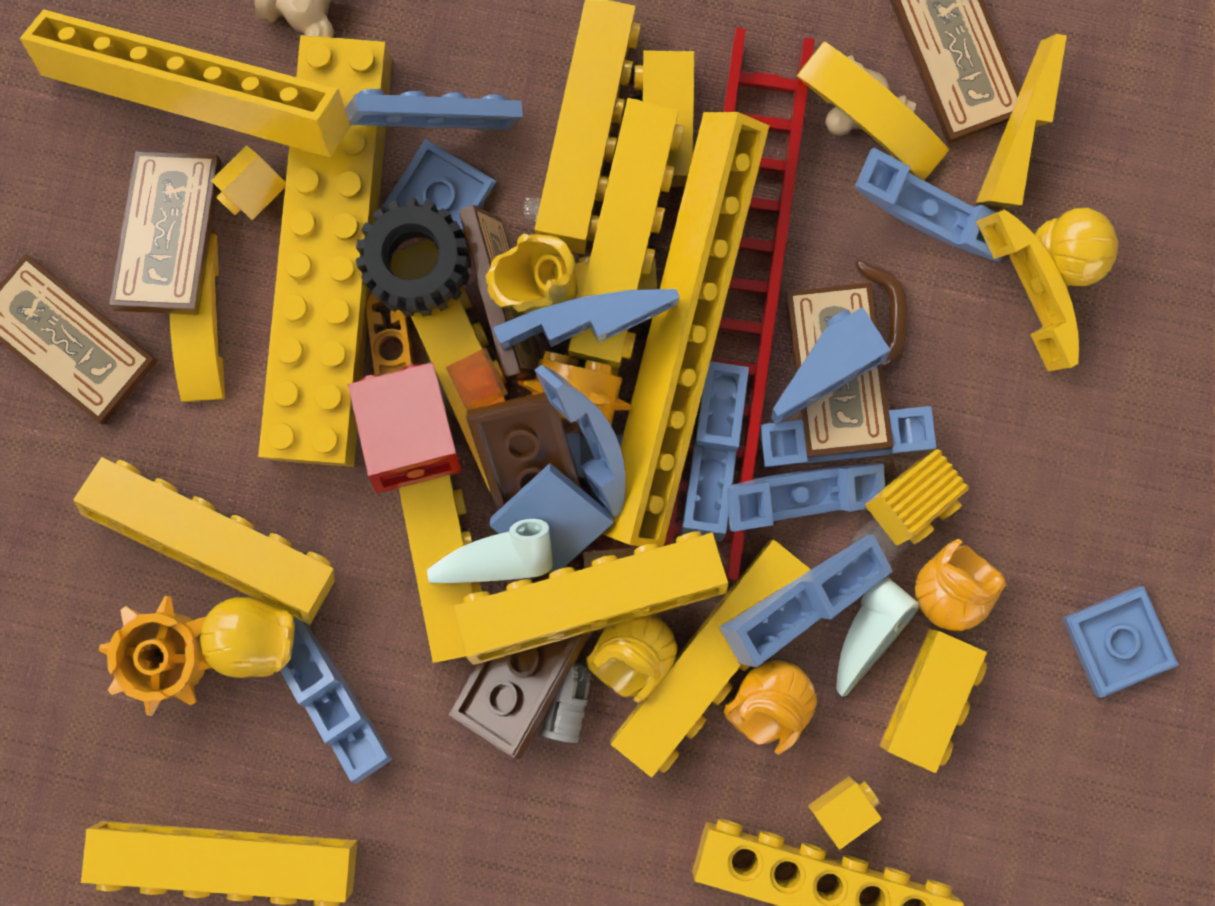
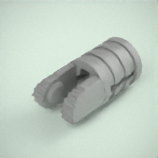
[541,662,591,743]

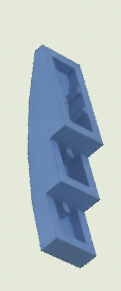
[493,289,680,350]
[280,617,393,784]

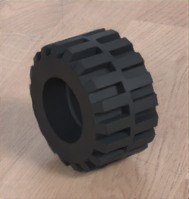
[356,198,471,317]

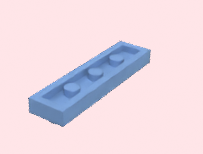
[345,89,523,130]

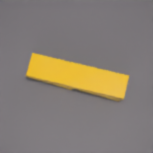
[976,34,1067,208]

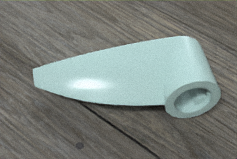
[427,519,553,583]
[836,577,919,697]

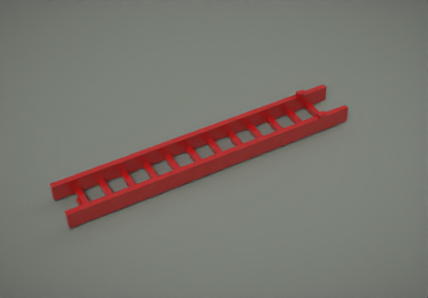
[664,27,815,580]

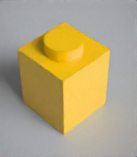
[211,145,286,220]
[808,776,882,850]

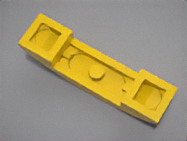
[796,42,949,181]
[976,209,1079,371]
[169,234,225,402]

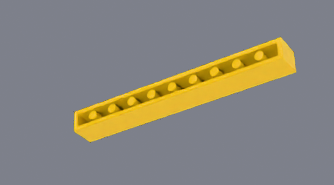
[602,112,769,547]

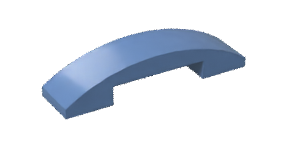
[854,148,1003,262]
[535,365,626,517]
[760,406,936,467]
[726,463,885,532]

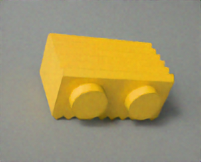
[865,449,969,546]

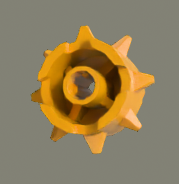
[518,351,632,425]
[99,596,212,716]

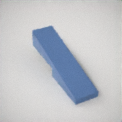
[680,361,749,542]
[719,535,893,667]

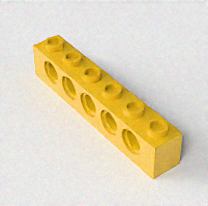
[692,819,964,906]

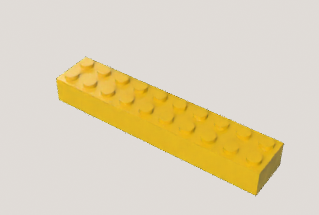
[258,35,392,467]

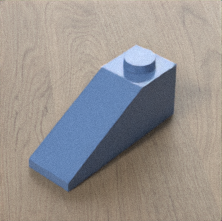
[771,307,891,425]

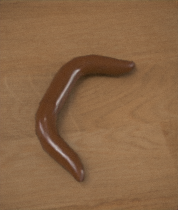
[856,260,907,368]

